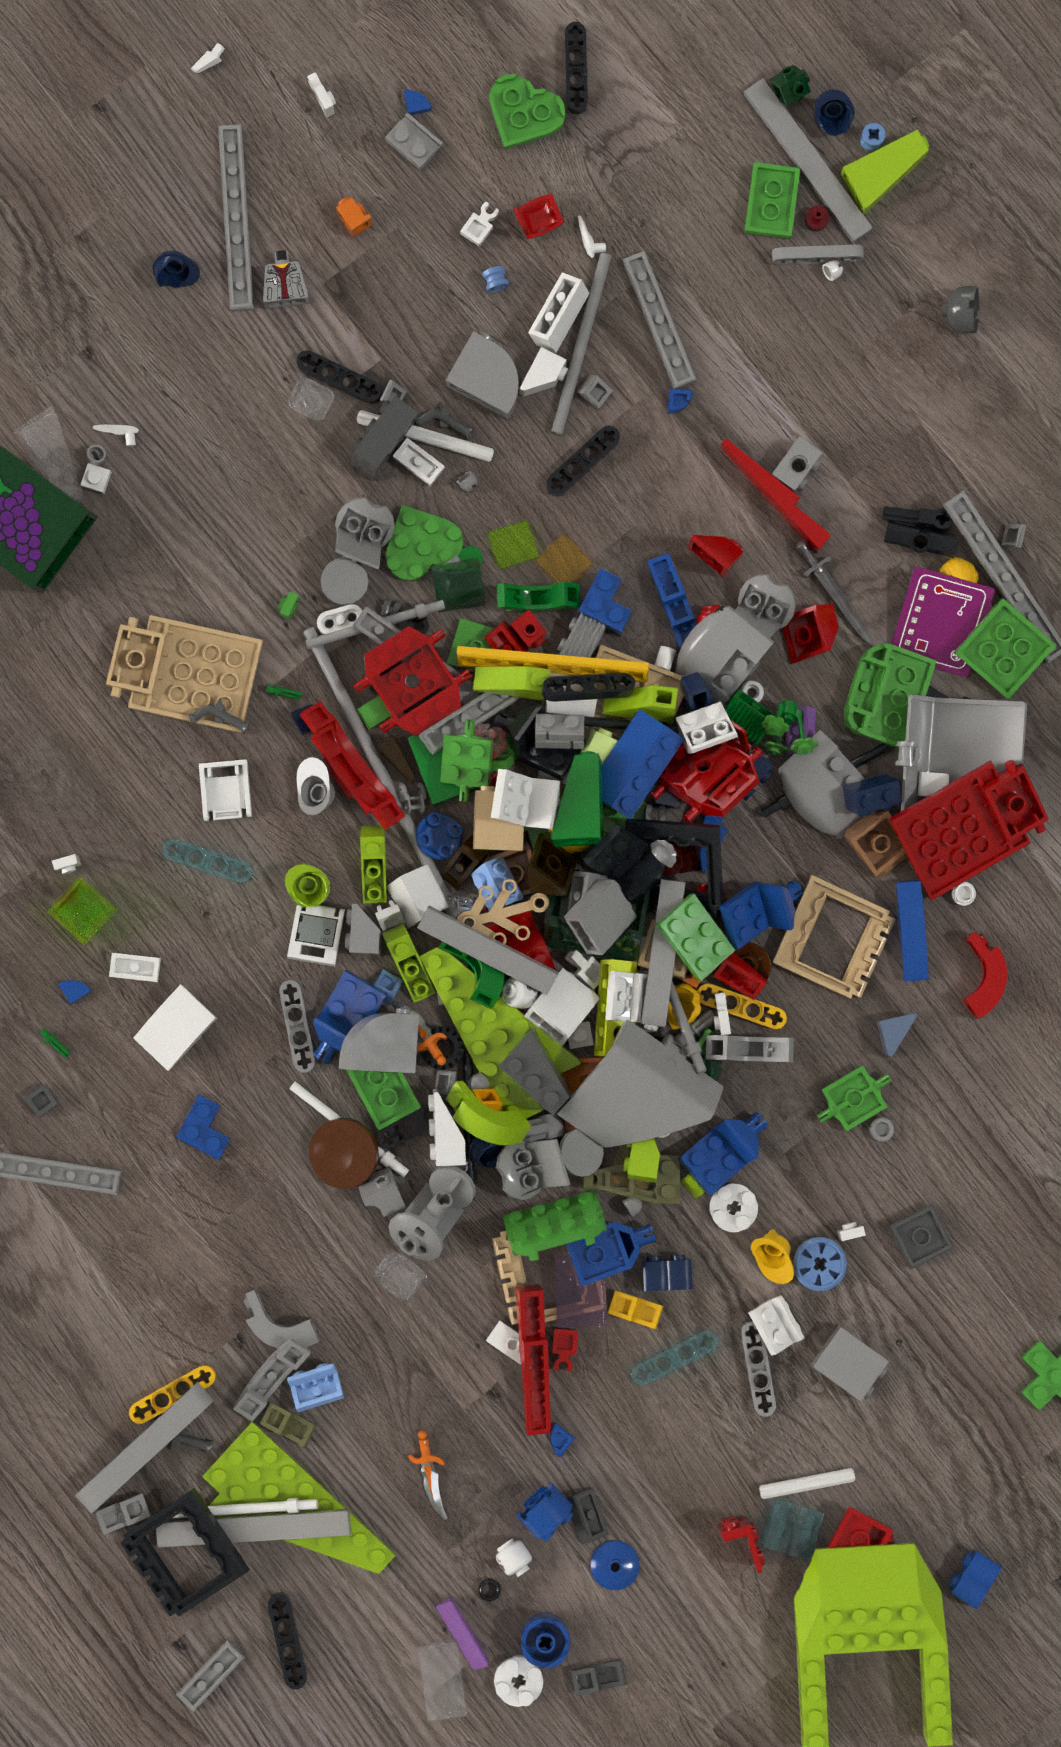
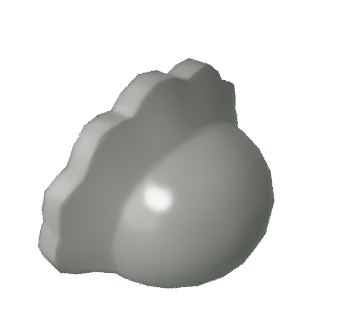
[650,840,677,868]

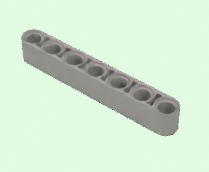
[75,1382,214,1514]

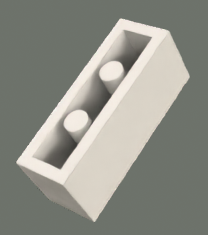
[528,272,590,353]

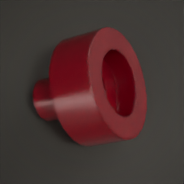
[805,206,829,232]

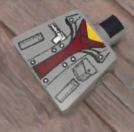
[263,250,310,309]

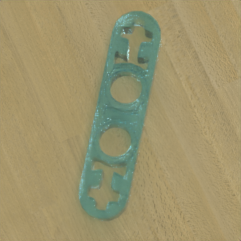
[162,839,253,884]
[631,1330,718,1386]

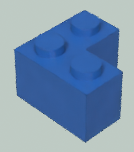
[578,568,632,636]

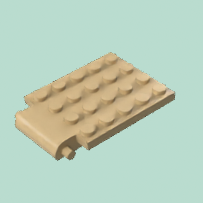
[106,615,263,734]

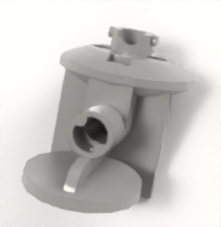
[321,497,395,605]
[735,574,796,676]
[496,1129,604,1200]
[389,1166,476,1261]

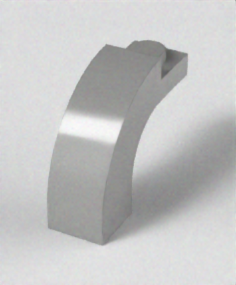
[706,1035,794,1062]
[244,1288,320,1348]

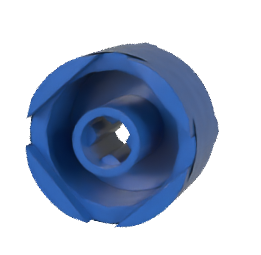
[516,1482,573,1542]
[521,1612,570,1668]

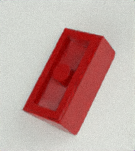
[484,620,529,652]

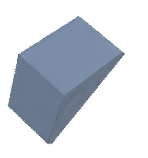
[877,1014,917,1057]

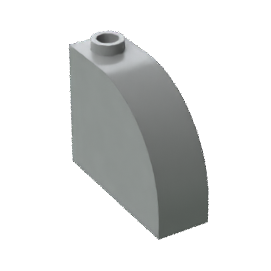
[446,331,519,420]
[339,1009,419,1073]

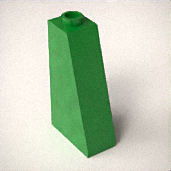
[551,751,604,847]

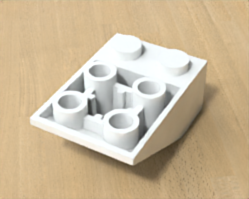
[428,1089,466,1166]

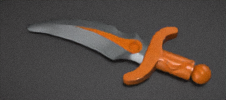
[392,1001,447,1065]
[408,1430,447,1520]

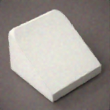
[918,772,949,796]

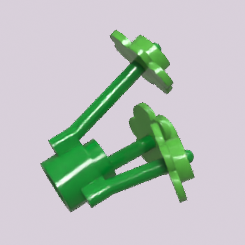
[761,700,818,756]

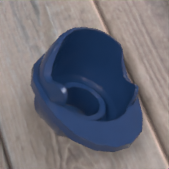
[814,89,855,136]
[152,250,200,288]
[469,1136,505,1168]

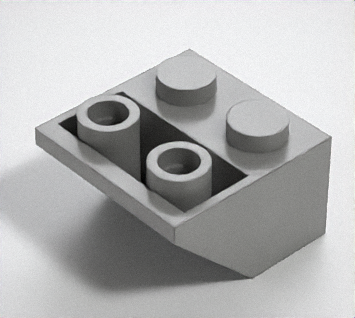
[345,904,382,956]

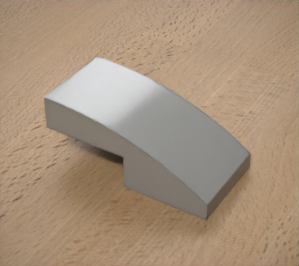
[95,1493,151,1535]

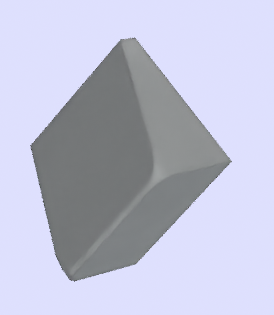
[576,374,613,409]

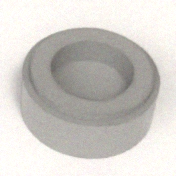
[869,1117,894,1142]

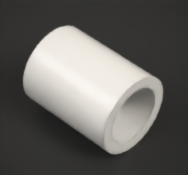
[654,646,676,671]

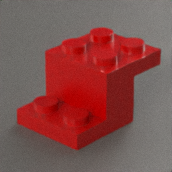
[483,911,557,979]

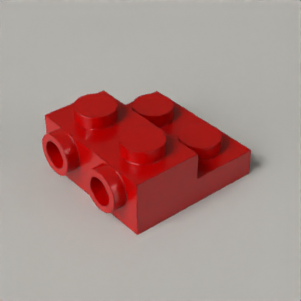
[826,1506,894,1548]

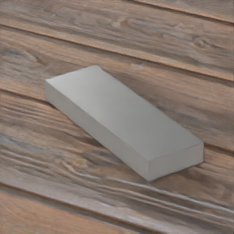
[176,1639,245,1712]

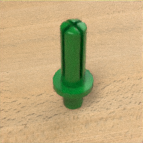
[266,684,302,700]
[39,1028,70,1058]

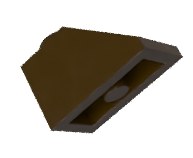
[440,834,491,890]

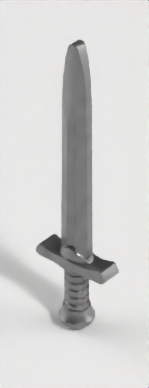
[796,540,870,643]

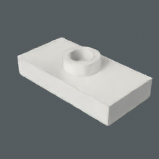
[486,1320,521,1365]

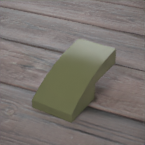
[260,1402,317,1447]

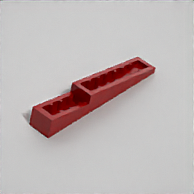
[721,439,831,554]
[515,1284,551,1436]

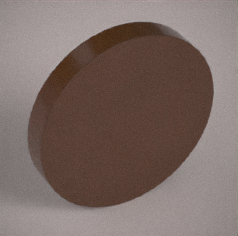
[309,1118,379,1189]

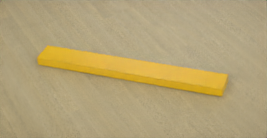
[456,646,649,683]

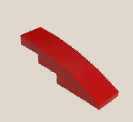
[713,952,767,1000]

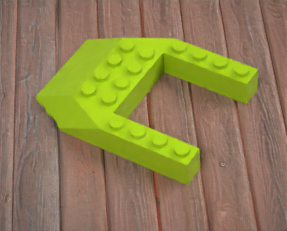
[794,1543,953,1747]

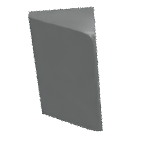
[566,1487,609,1544]

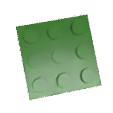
[954,598,1057,699]

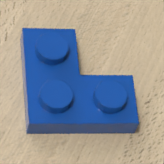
[176,1095,231,1160]

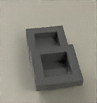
[571,1659,627,1696]

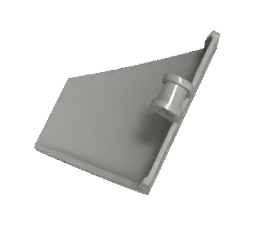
[895,695,1027,811]
[557,1020,723,1148]

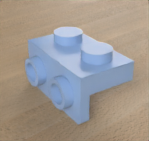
[471,857,523,911]
[287,1363,345,1412]

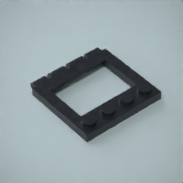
[625,818,724,918]
[120,1487,250,1617]

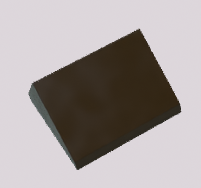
[527,832,578,896]

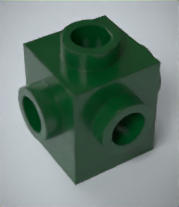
[770,65,811,106]

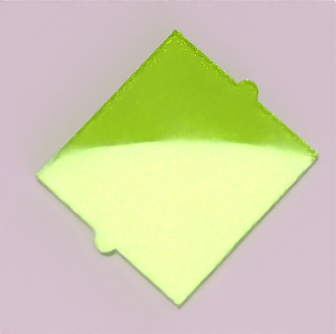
[488,520,539,570]

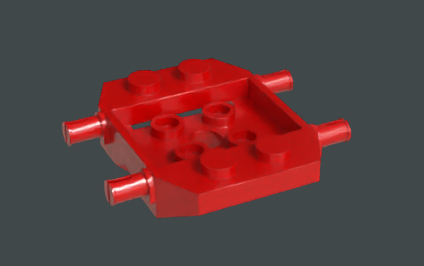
[352,626,472,736]
[649,742,763,823]

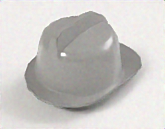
[297,757,335,815]

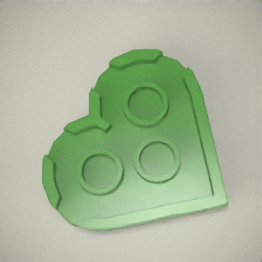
[489,74,565,150]
[386,505,463,582]

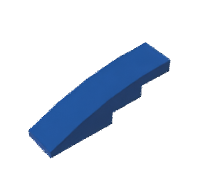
[646,553,696,649]
[896,880,929,982]

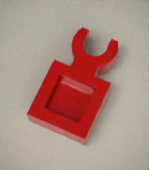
[552,1328,578,1372]

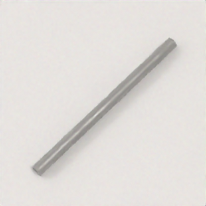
[551,253,612,436]

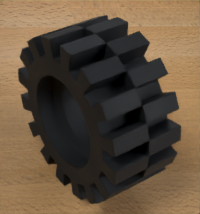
[421,1026,464,1070]

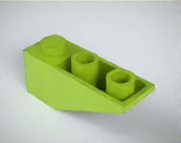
[602,685,678,723]
[360,826,387,904]
[382,923,436,1003]
[623,1138,660,1183]

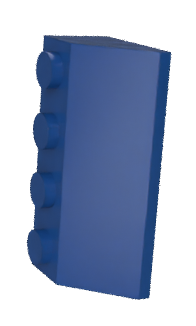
[602,709,684,820]

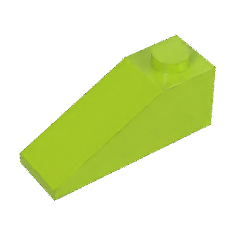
[473,666,550,701]

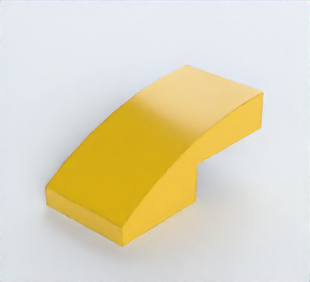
[608,1290,664,1329]

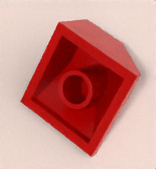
[687,535,744,578]
[782,604,839,664]

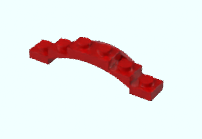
[300,701,406,830]

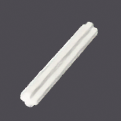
[759,1468,855,1499]

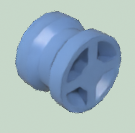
[860,123,886,152]
[482,266,510,293]

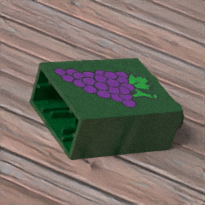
[0,445,99,593]

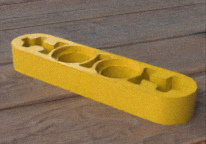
[697,984,787,1030]
[129,1365,216,1424]

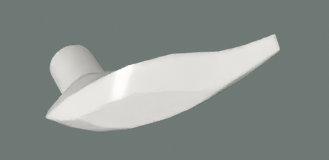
[578,215,606,258]
[93,425,139,446]

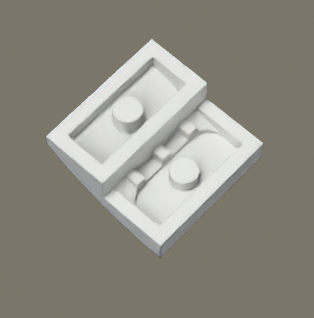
[605,971,648,1023]

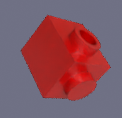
[510,610,547,650]

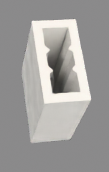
[524,968,600,1046]

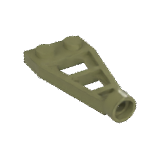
[583,1155,680,1204]

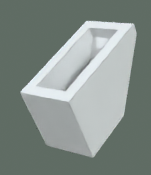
[520,347,568,396]

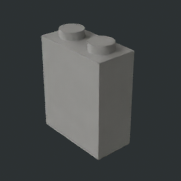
[564,879,637,955]
[810,1325,889,1401]

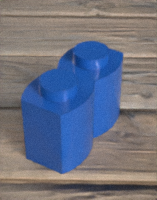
[948,1549,1002,1609]

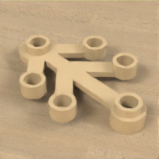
[457,879,549,944]

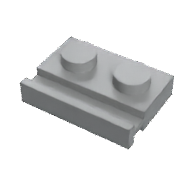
[385,113,443,171]

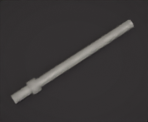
[305,600,445,649]
[670,981,707,1074]

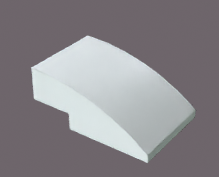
[134,984,217,1071]

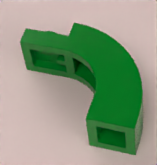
[496,582,581,613]
[439,941,504,1009]

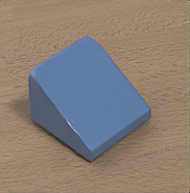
[373,969,404,1006]

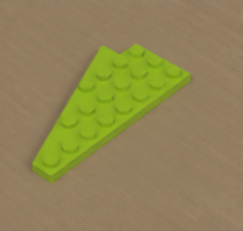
[419,946,582,1119]
[202,1421,396,1574]

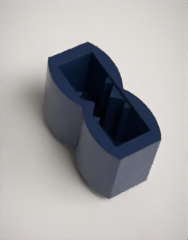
[680,672,712,713]
[641,1255,693,1292]

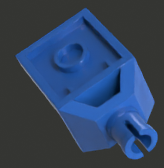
[719,880,803,950]
[313,969,388,1064]
[678,1112,768,1196]
[566,1221,656,1287]

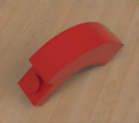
[962,932,1007,1019]

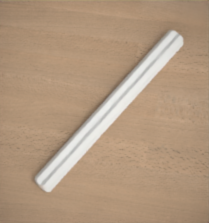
[357,410,494,462]

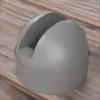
[86,445,106,465]
[457,471,478,492]
[468,1073,489,1091]
[622,1196,642,1218]

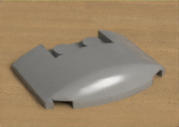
[675,606,774,707]
[778,730,865,839]

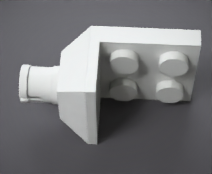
[491,769,561,830]

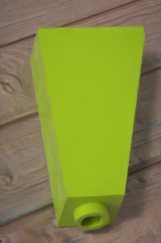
[840,129,929,215]

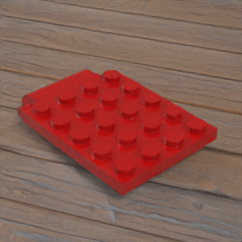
[889,760,1049,901]

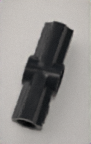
[884,521,959,558]

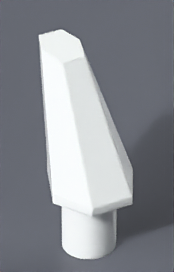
[191,43,224,73]

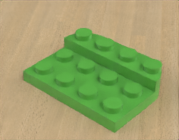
[843,644,937,749]
[503,1190,607,1261]

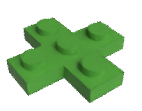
[1021,1340,1061,1410]

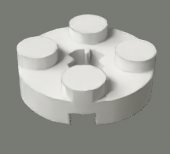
[709,1183,758,1232]
[494,1655,543,1707]

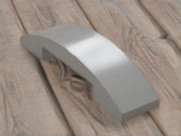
[233,1338,311,1422]

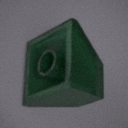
[431,558,486,613]

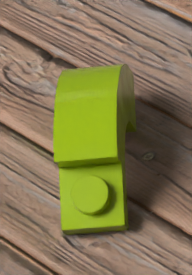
[446,1080,532,1145]

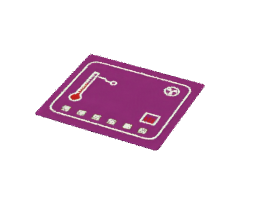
[891,567,995,677]

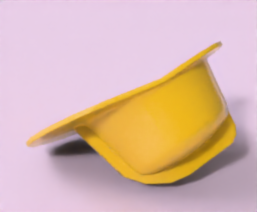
[751,1229,795,1284]

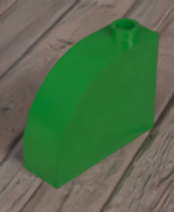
[408,735,481,807]

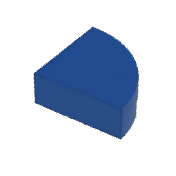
[404,90,432,115]
[667,389,693,414]
[58,980,92,1004]
[551,1422,575,1457]

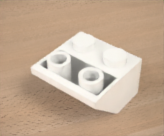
[676,702,738,753]

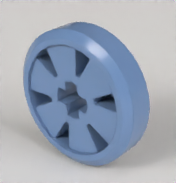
[792,1237,847,1291]

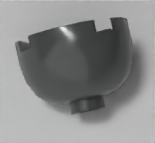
[942,286,979,333]

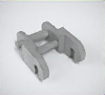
[399,782,427,814]

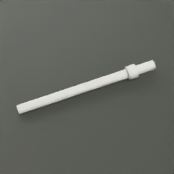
[290,1081,409,1178]
[173,1498,318,1518]

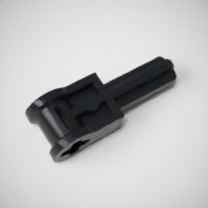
[882,506,953,533]

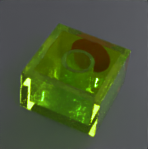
[47,876,119,946]

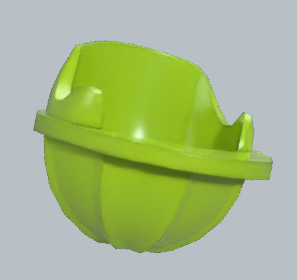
[284,863,330,907]

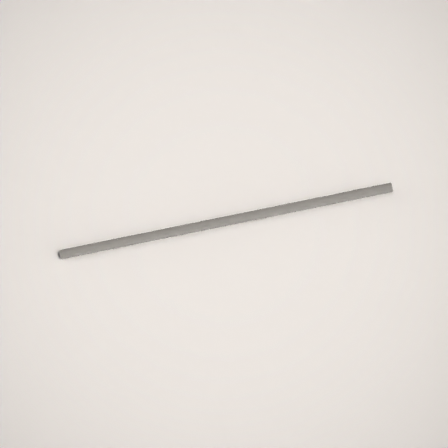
[303,627,465,924]

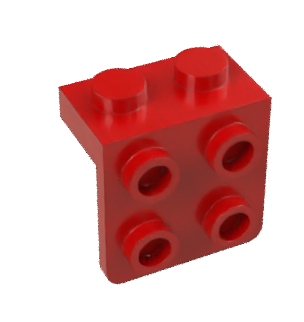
[718,1516,765,1574]

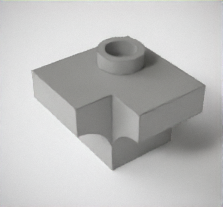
[358,1167,406,1217]

